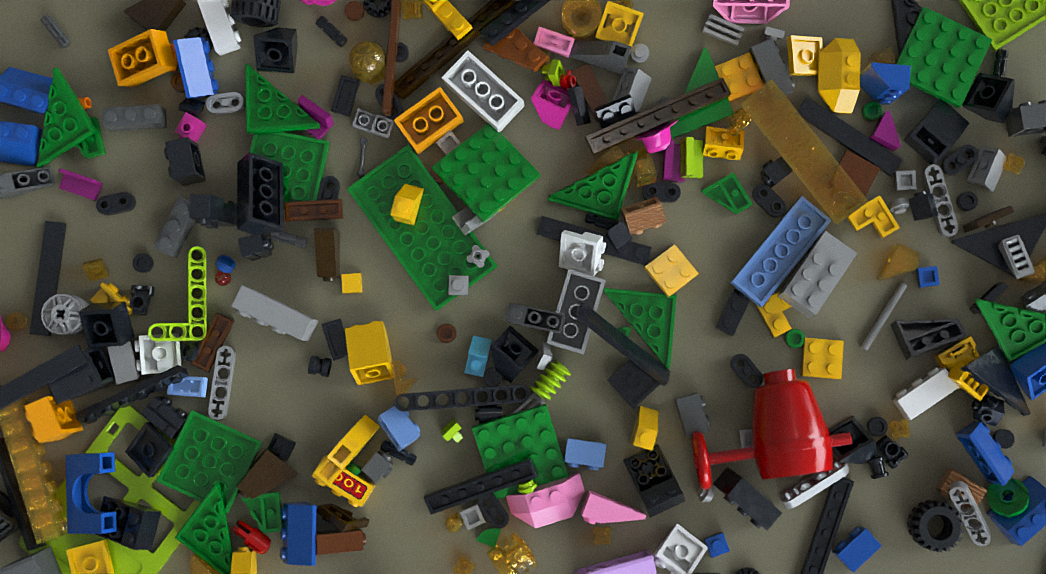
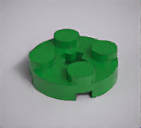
[987,478,1030,518]

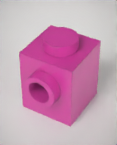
[174,112,207,143]

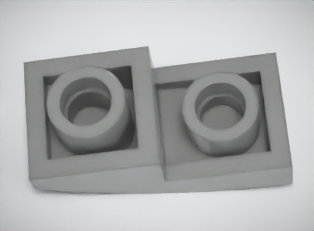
[351,108,394,139]

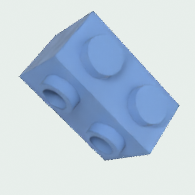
[377,403,420,451]
[564,438,606,470]

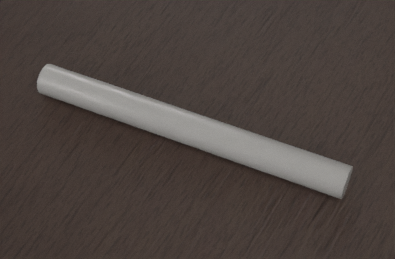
[861,282,907,351]

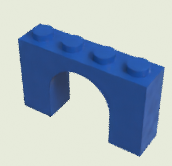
[66,452,117,534]

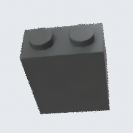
[0,546,62,574]

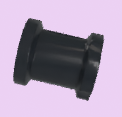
[867,456,889,479]

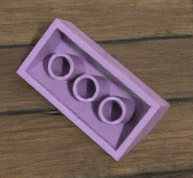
[574,549,657,574]

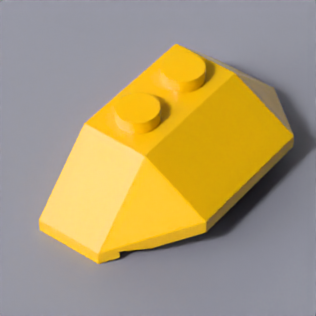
[817,38,861,114]

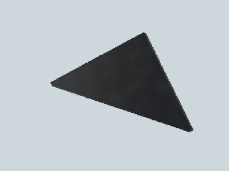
[891,0,922,55]
[951,213,1046,277]
[961,345,1031,416]

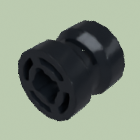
[308,355,332,377]

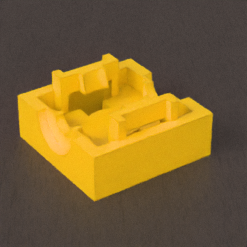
[595,1,644,49]
[934,336,980,389]

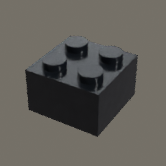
[164,137,206,186]
[79,301,135,348]

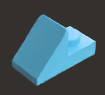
[464,336,492,377]

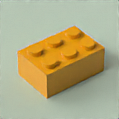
[108,29,177,87]
[394,87,464,155]
[24,396,84,443]

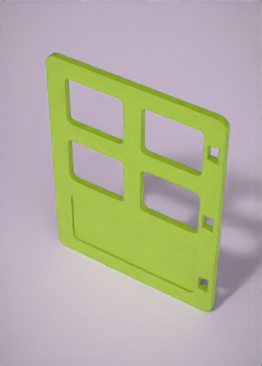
[19,406,201,574]

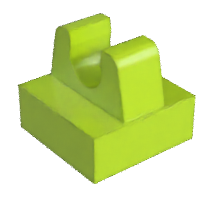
[542,59,565,86]
[440,418,463,443]

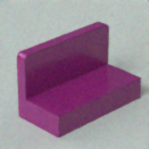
[297,95,334,140]
[662,140,685,183]
[58,168,103,201]

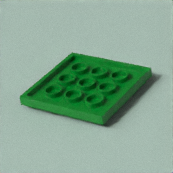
[895,7,992,108]
[432,123,541,223]
[250,132,330,210]
[472,403,569,499]
[157,410,263,514]

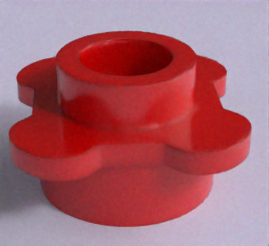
[560,70,576,92]

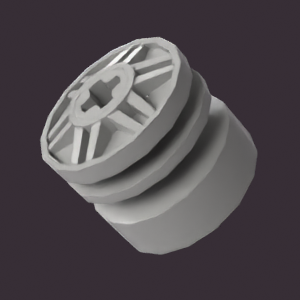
[41,294,90,336]

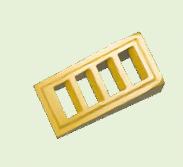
[948,361,988,401]

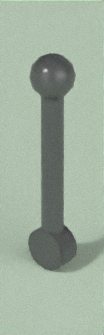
[357,138,368,177]

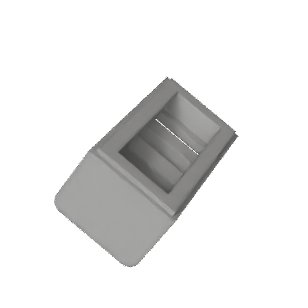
[998,235,1035,279]

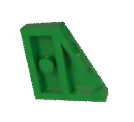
[76,117,106,159]
[702,172,753,215]
[241,492,283,534]

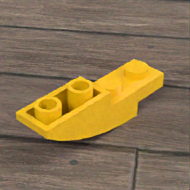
[421,0,473,40]
[314,415,380,487]

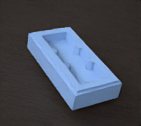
[167,376,208,397]

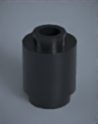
[475,404,503,424]

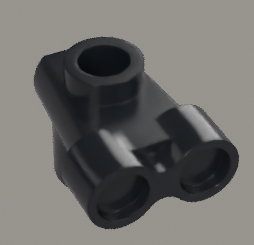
[130,285,155,316]
[876,435,909,469]

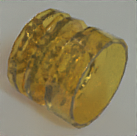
[561,0,602,39]
[487,532,538,574]

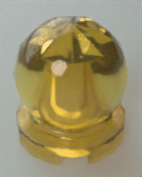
[349,41,387,85]

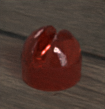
[215,271,231,286]

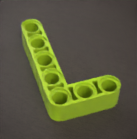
[147,246,207,342]

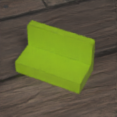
[680,137,703,178]

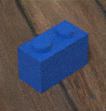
[833,526,882,573]

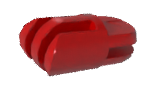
[232,520,271,554]

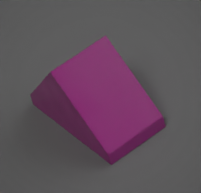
[869,111,902,151]

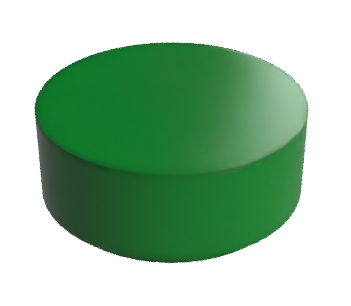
[861,101,882,121]
[784,329,805,348]

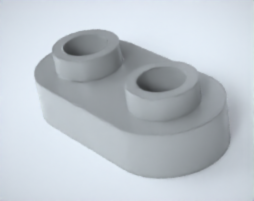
[206,92,245,115]

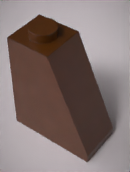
[316,529,366,555]

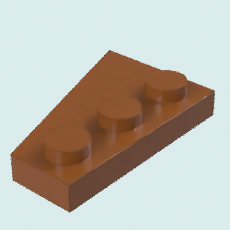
[483,28,549,72]

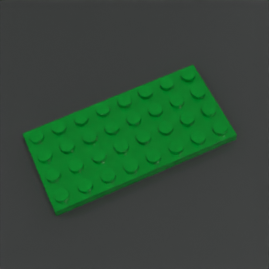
[347,145,498,312]

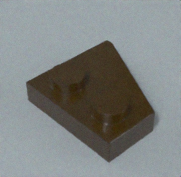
[316,503,369,532]

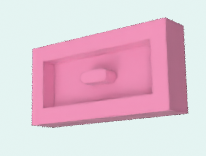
[534,27,575,58]

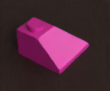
[531,79,572,130]

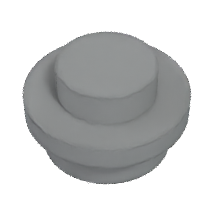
[630,44,649,63]
[889,198,909,214]
[697,486,715,502]

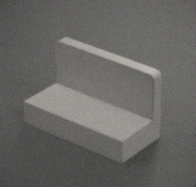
[612,67,651,112]
[967,146,1007,192]
[452,206,497,236]
[108,341,139,385]

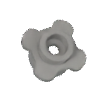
[467,245,489,268]

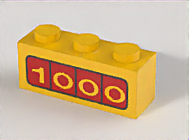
[312,455,376,507]

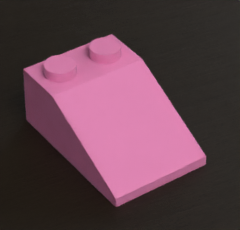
[580,490,646,525]

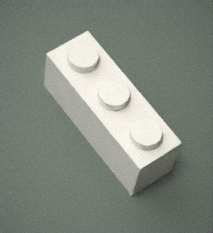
[197,0,242,56]
[892,367,959,420]

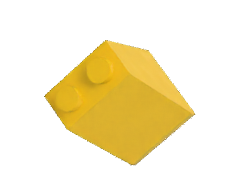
[345,321,396,386]

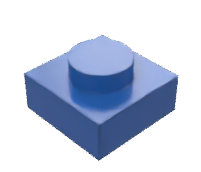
[916,266,940,288]
[704,532,730,558]

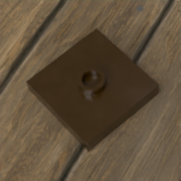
[963,206,1015,233]

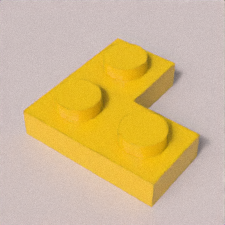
[845,195,900,239]
[755,291,792,338]

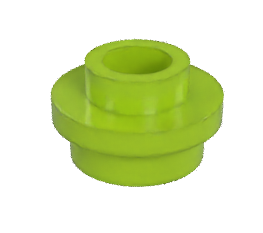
[517,479,537,494]

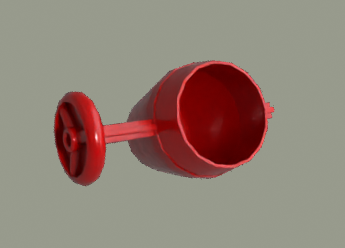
[692,369,852,490]

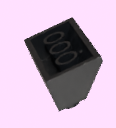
[237,152,284,235]

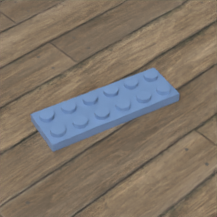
[731,196,831,307]

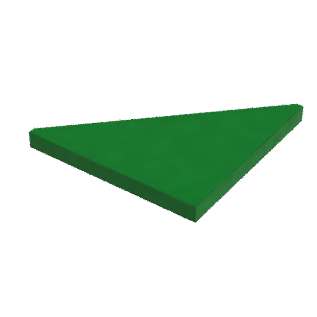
[670,47,734,139]
[245,64,320,134]
[36,67,98,168]
[547,150,638,221]
[603,288,677,369]
[974,298,1046,362]
[175,482,233,574]

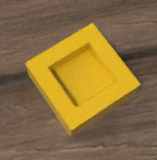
[341,273,363,294]

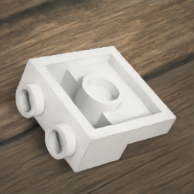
[558,230,606,276]
[134,333,181,375]
[653,524,708,574]

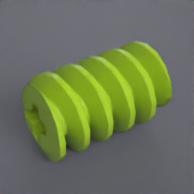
[529,358,571,400]

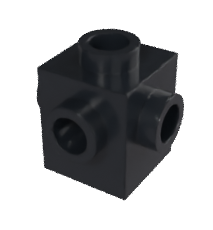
[971,394,1005,426]

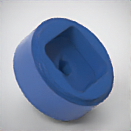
[215,255,236,273]

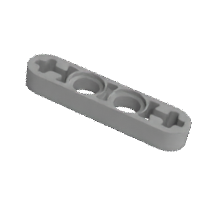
[922,164,958,237]
[208,346,236,420]
[780,459,850,509]
[949,481,991,546]

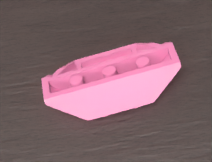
[713,0,790,24]
[506,472,585,528]

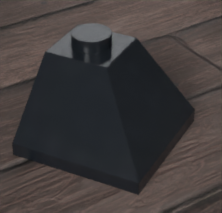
[254,27,298,73]
[962,73,1015,123]
[490,326,539,383]
[828,416,878,464]

